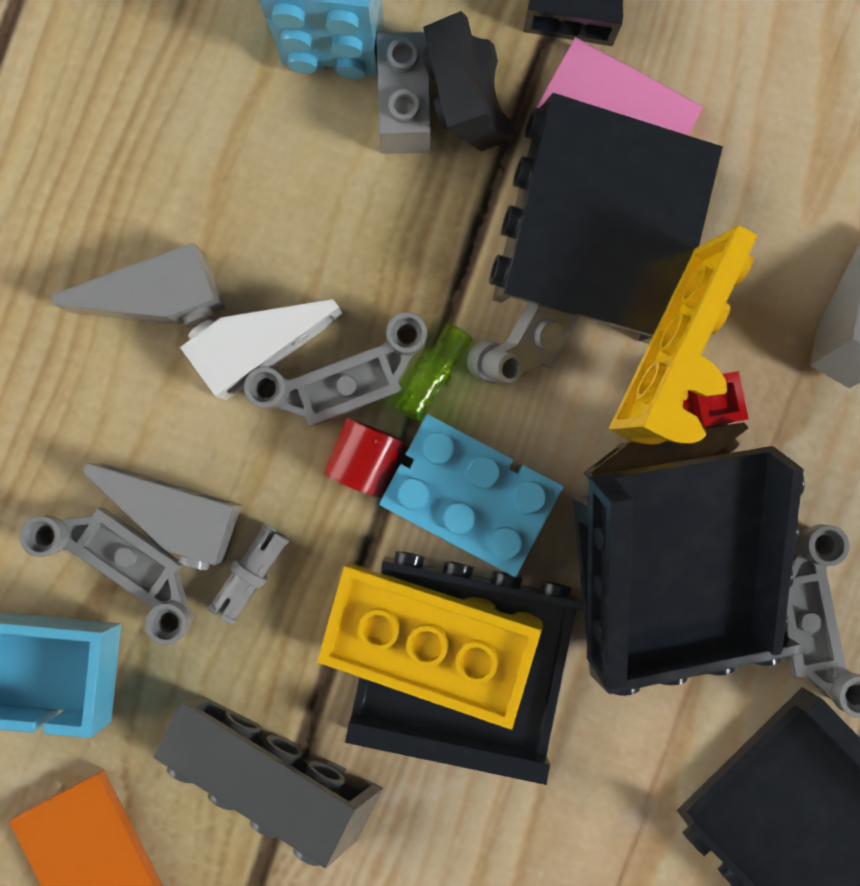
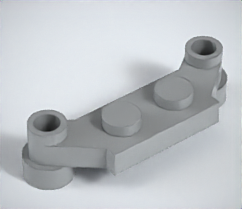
[467,302,580,384]
[244,312,427,427]
[20,508,193,645]
[784,524,860,718]

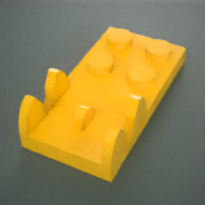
[608,225,758,445]
[317,563,543,730]

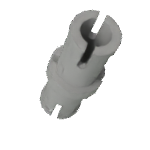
[208,523,290,624]

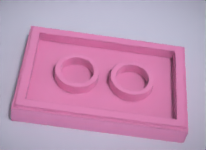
[536,37,703,135]

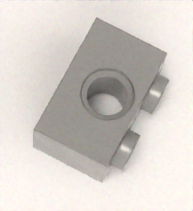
[377,32,430,154]

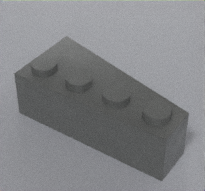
[153,696,383,869]

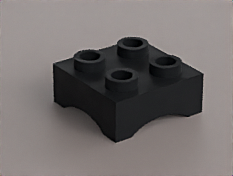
[422,11,517,151]

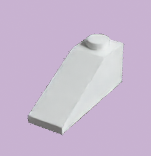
[180,299,343,400]

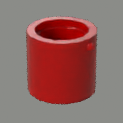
[323,417,406,498]

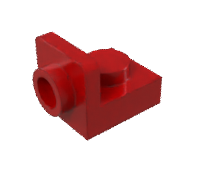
[683,371,749,428]

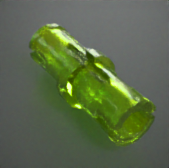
[394,323,473,423]

